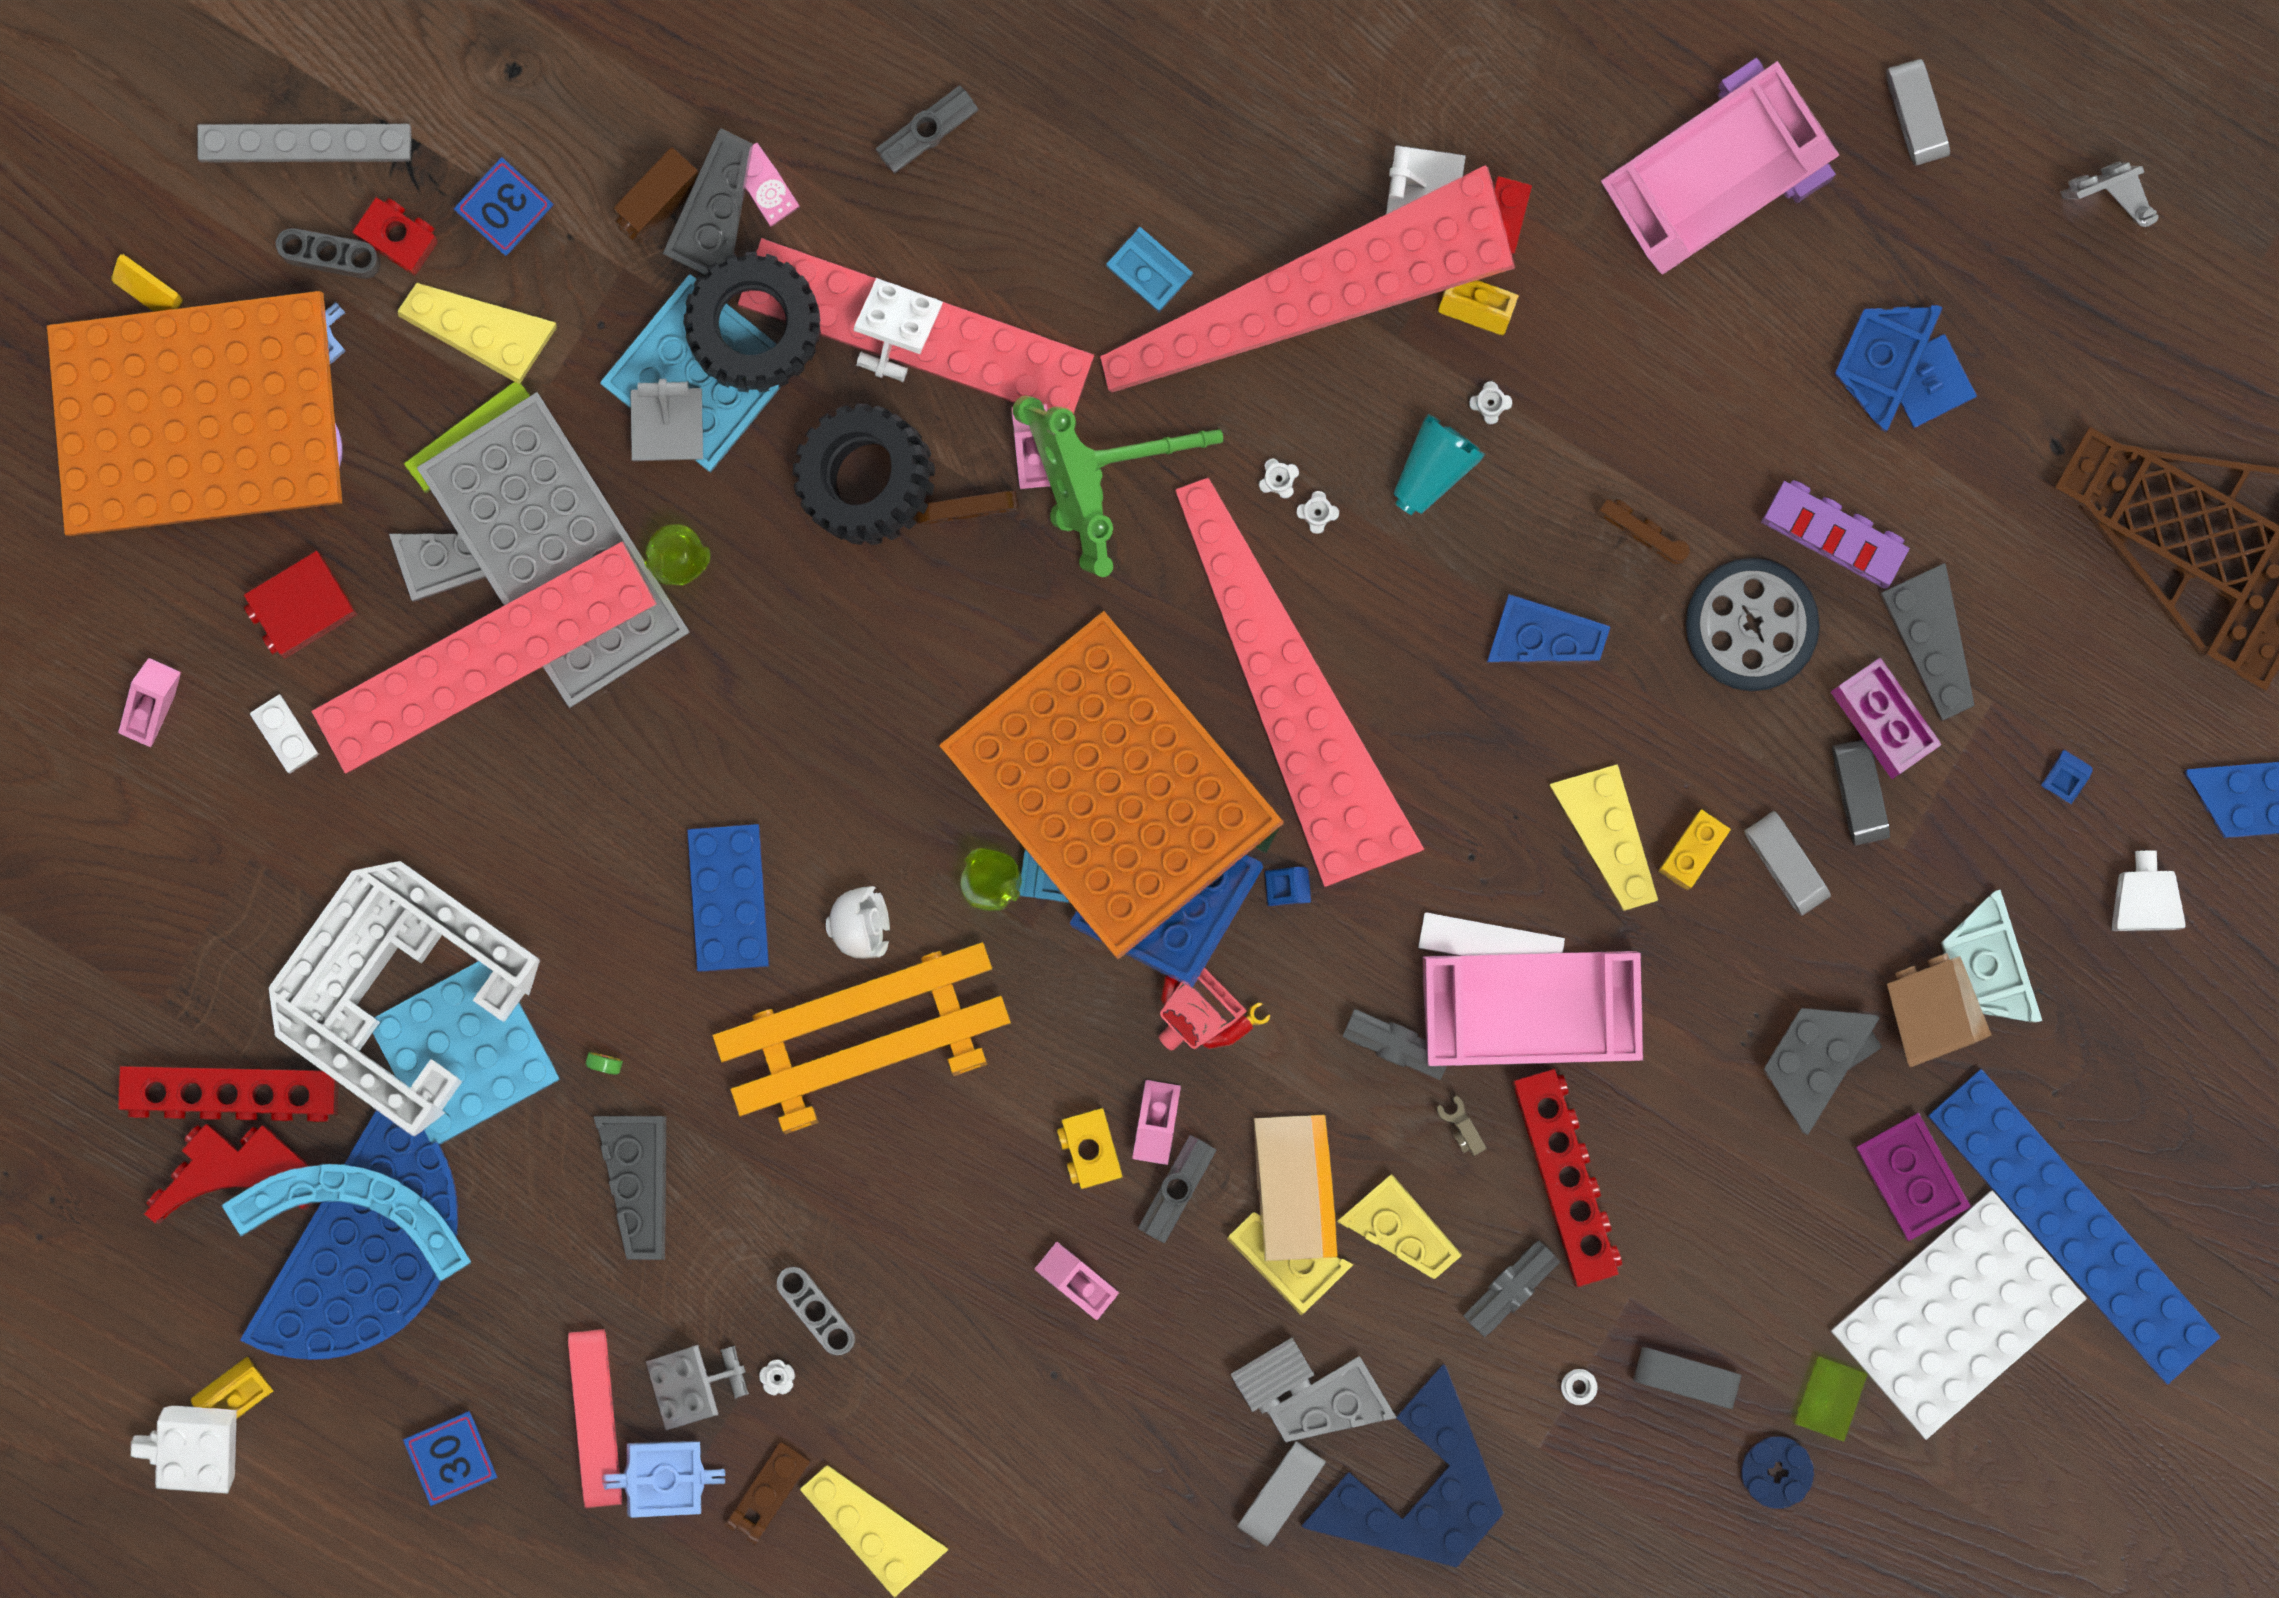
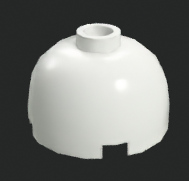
[826,886,890,959]

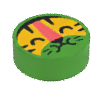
[585,1052,623,1075]

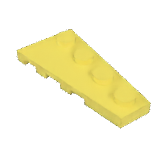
[398,283,556,384]
[1549,764,1658,911]
[800,1465,949,1598]

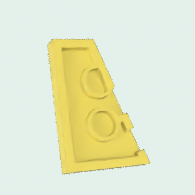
[1337,1174,1462,1279]
[1227,1212,1353,1315]

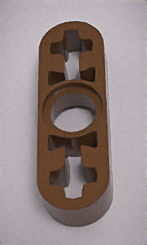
[916,491,1019,525]

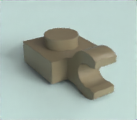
[1436,1096,1487,1157]

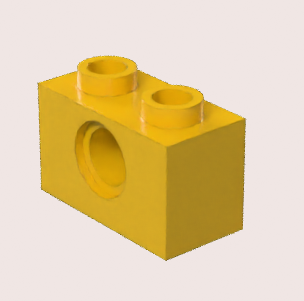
[1658,809,1731,891]
[1057,1108,1123,1190]

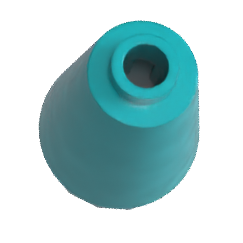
[1393,414,1486,516]

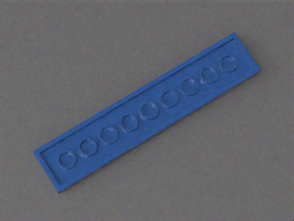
[1927,1069,2220,1385]

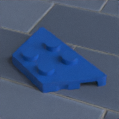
[1835,305,1943,433]
[2184,762,2279,838]

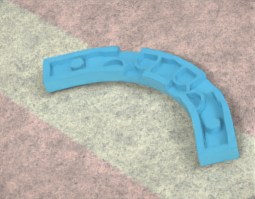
[222,1164,471,1282]

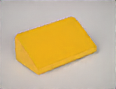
[112,254,183,312]
[1439,280,1519,335]
[191,1357,273,1419]

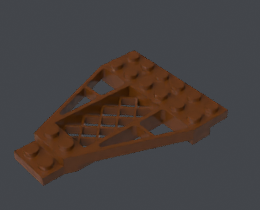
[2053,427,2279,692]

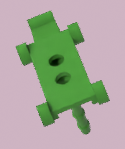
[1013,395,1223,577]

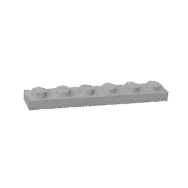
[198,124,411,162]

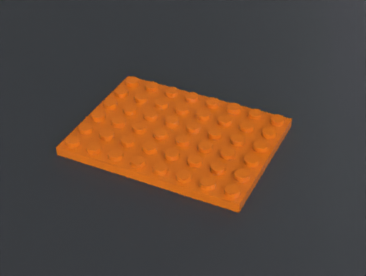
[47,291,342,536]
[939,611,1284,960]

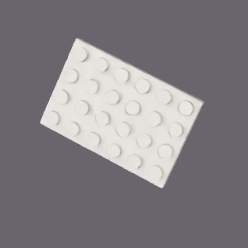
[1830,1190,2087,1440]

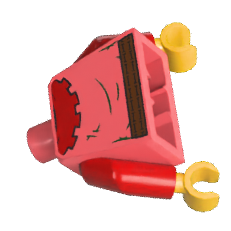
[1158,967,1270,1051]

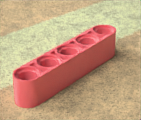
[568,1329,622,1508]

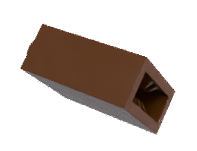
[613,147,699,244]

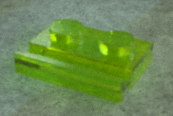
[1794,1356,1868,1441]

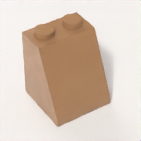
[1887,953,1992,1067]

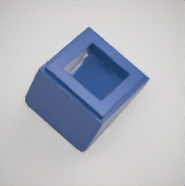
[2041,750,2093,804]
[1265,867,1311,906]

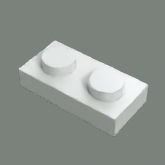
[250,694,319,774]

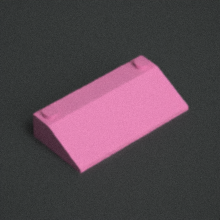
[1601,61,1839,275]
[1423,951,1643,1066]

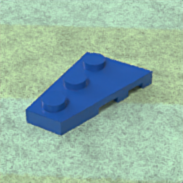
[1487,594,1610,662]

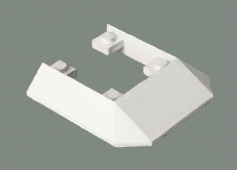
[269,861,540,1137]

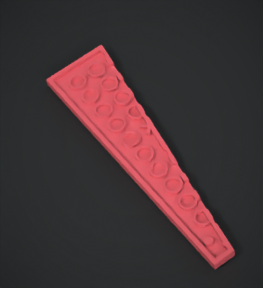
[1100,165,1515,392]
[1175,478,1424,888]

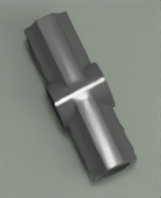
[876,85,978,174]
[1342,1009,1447,1080]
[1138,1135,1217,1244]
[1463,1240,1560,1338]

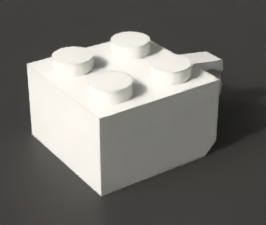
[131,1406,237,1493]

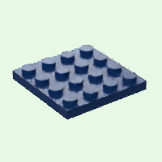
[1070,855,1264,988]

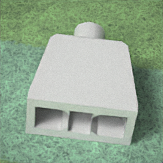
[2112,851,2185,931]

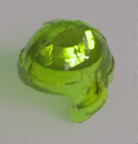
[644,524,710,585]
[960,848,1022,911]

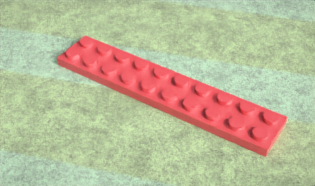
[738,238,1094,414]
[311,542,657,774]

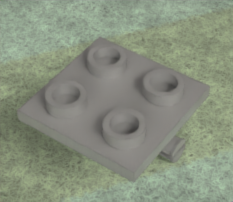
[2061,162,2158,227]
[631,379,703,461]
[646,1345,749,1430]

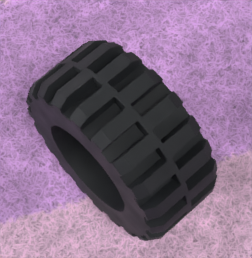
[684,252,821,393]
[792,404,935,545]

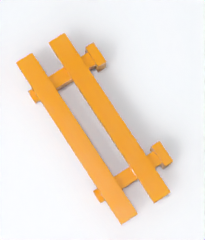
[713,942,1011,1134]

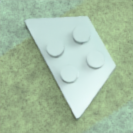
[1941,890,2042,1023]

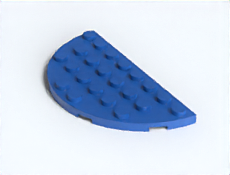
[240,1110,458,1360]

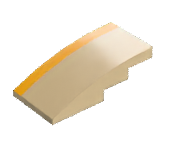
[1254,1115,1337,1261]

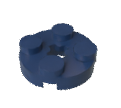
[1741,1436,1814,1509]

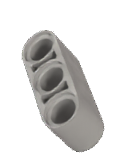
[1886,59,1950,165]
[1744,811,1831,916]
[777,1267,855,1355]
[1237,1441,1326,1547]

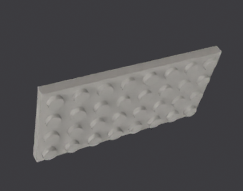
[417,392,690,708]

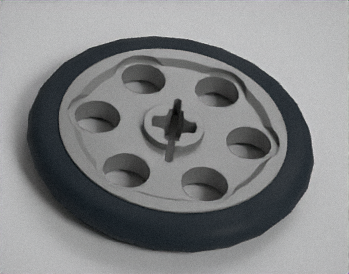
[1685,558,1820,691]

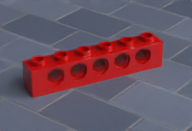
[118,1066,339,1122]
[1512,1069,1622,1287]

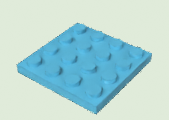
[600,274,781,473]
[373,961,561,1145]

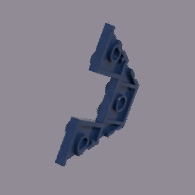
[1301,1364,1504,1567]

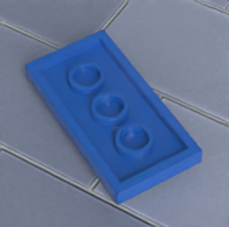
[688,824,769,972]

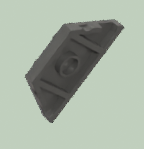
[1763,1008,1880,1135]

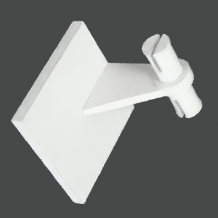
[1386,146,1465,214]
[853,278,943,382]

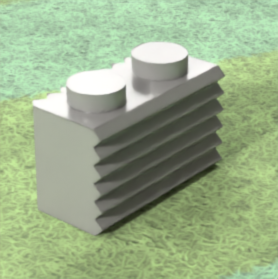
[1230,1338,1314,1414]

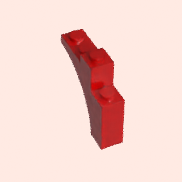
[144,1124,312,1224]

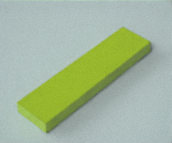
[404,382,530,493]

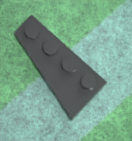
[663,128,753,275]
[1880,563,1975,721]
[594,1116,667,1260]

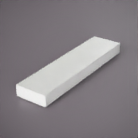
[1418,913,1565,956]

